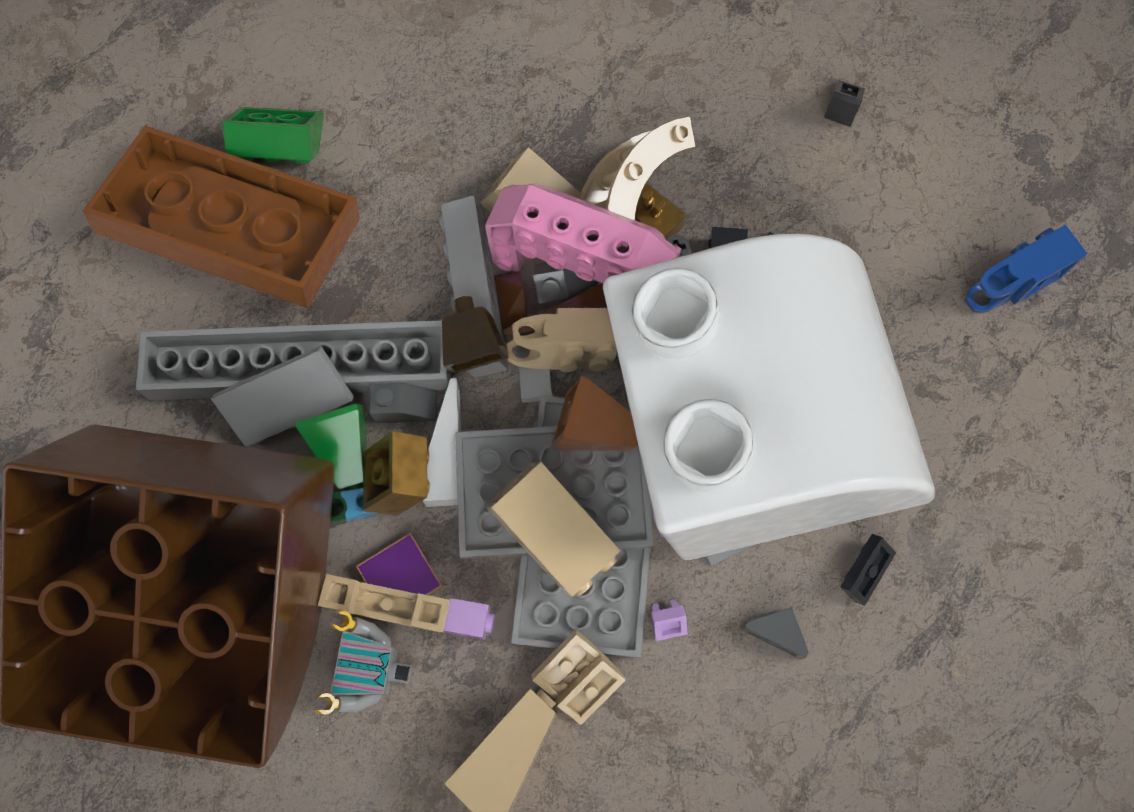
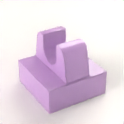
[651,599,688,641]

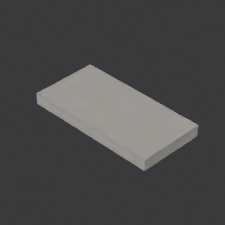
[211,346,353,447]

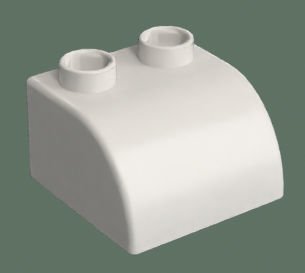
[603,234,935,560]

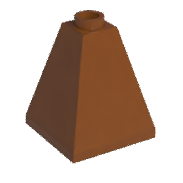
[550,376,639,451]

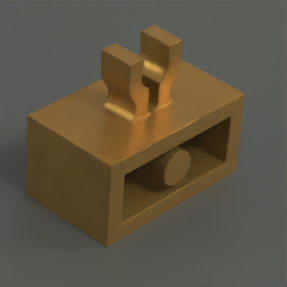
[634,183,686,240]

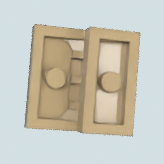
[531,629,626,725]

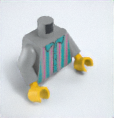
[314,610,412,714]

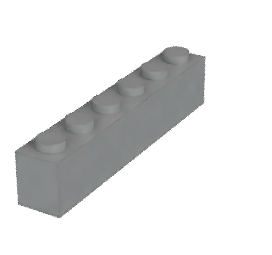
[439,196,508,378]

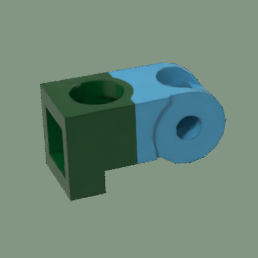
[330,488,379,529]

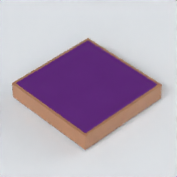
[356,533,443,596]

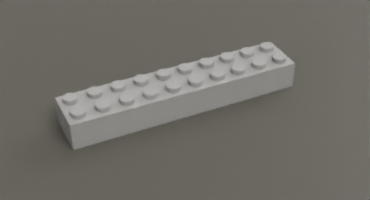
[136,320,451,400]

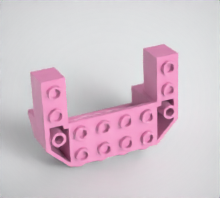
[485,183,682,283]

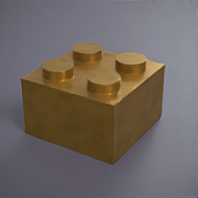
[363,431,430,516]

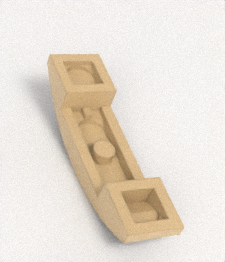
[318,574,451,633]

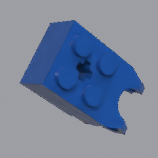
[964,224,1088,313]

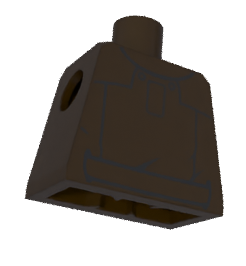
[442,296,509,374]

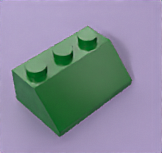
[222,107,324,164]

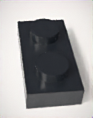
[840,534,896,606]

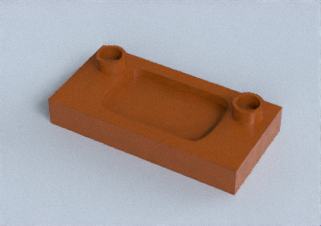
[83,126,360,308]

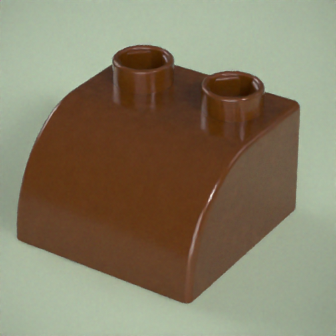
[0,424,335,768]

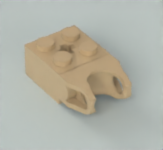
[506,308,617,372]

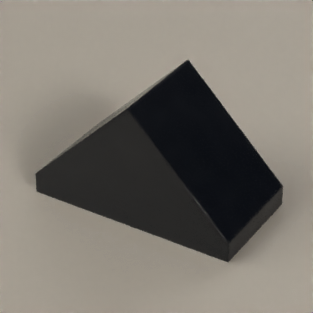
[824,80,865,127]

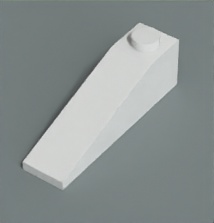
[423,378,461,507]

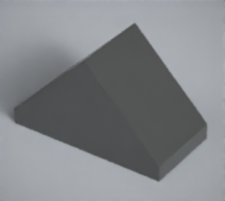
[741,607,808,660]

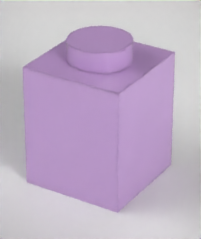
[444,598,495,640]

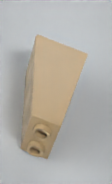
[484,462,620,597]
[445,689,557,812]

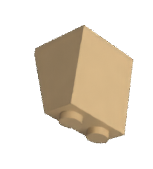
[480,147,581,230]

